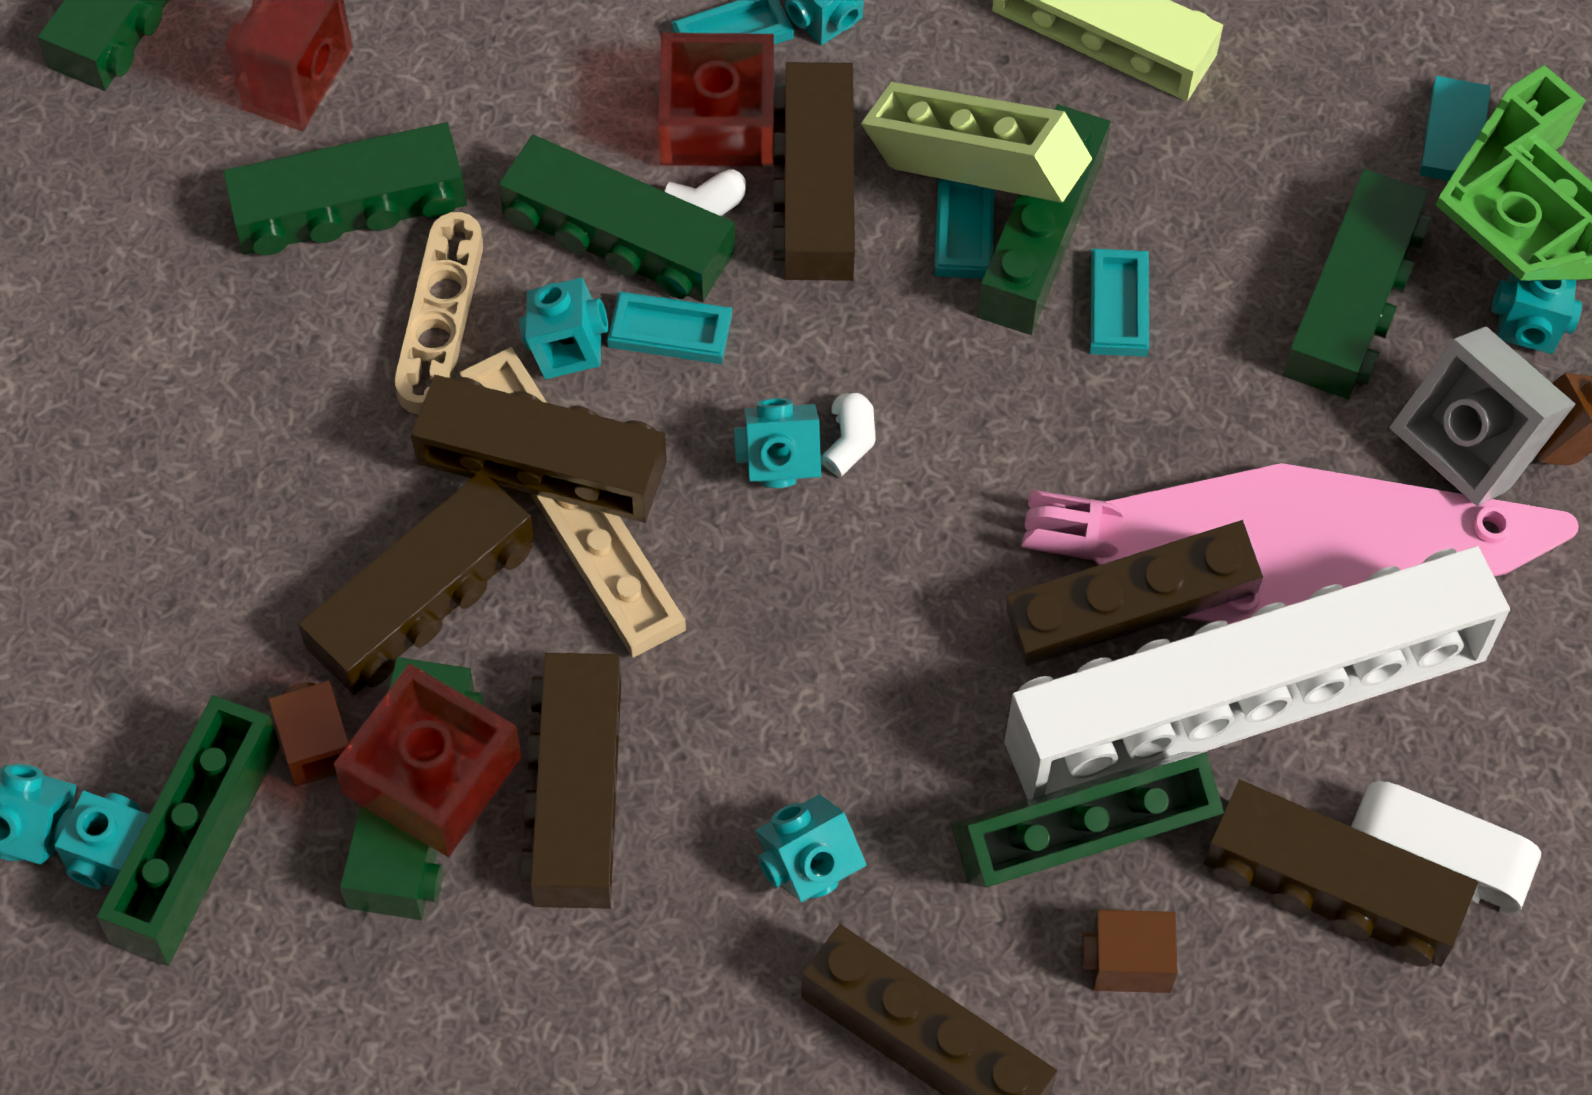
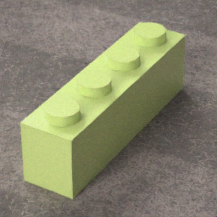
[992,0,1223,102]
[861,82,1092,203]

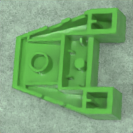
[1435,65,1592,281]

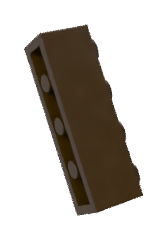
[773,62,855,281]
[411,374,667,523]
[298,471,534,695]
[1006,520,1263,666]
[520,653,622,909]
[1203,779,1479,967]
[801,924,1058,1095]

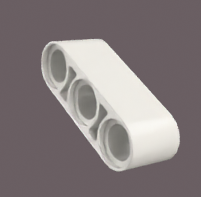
[1351,781,1541,915]

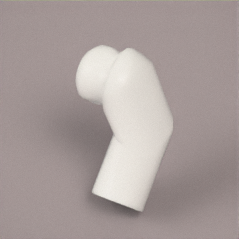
[665,169,746,216]
[821,393,876,478]

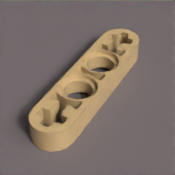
[395,212,483,415]

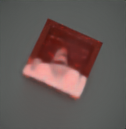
[226,0,353,132]
[658,33,774,166]
[334,663,521,858]

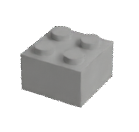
[1389,326,1575,506]

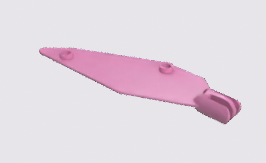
[1021,463,1579,624]

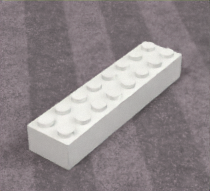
[1004,546,1510,800]

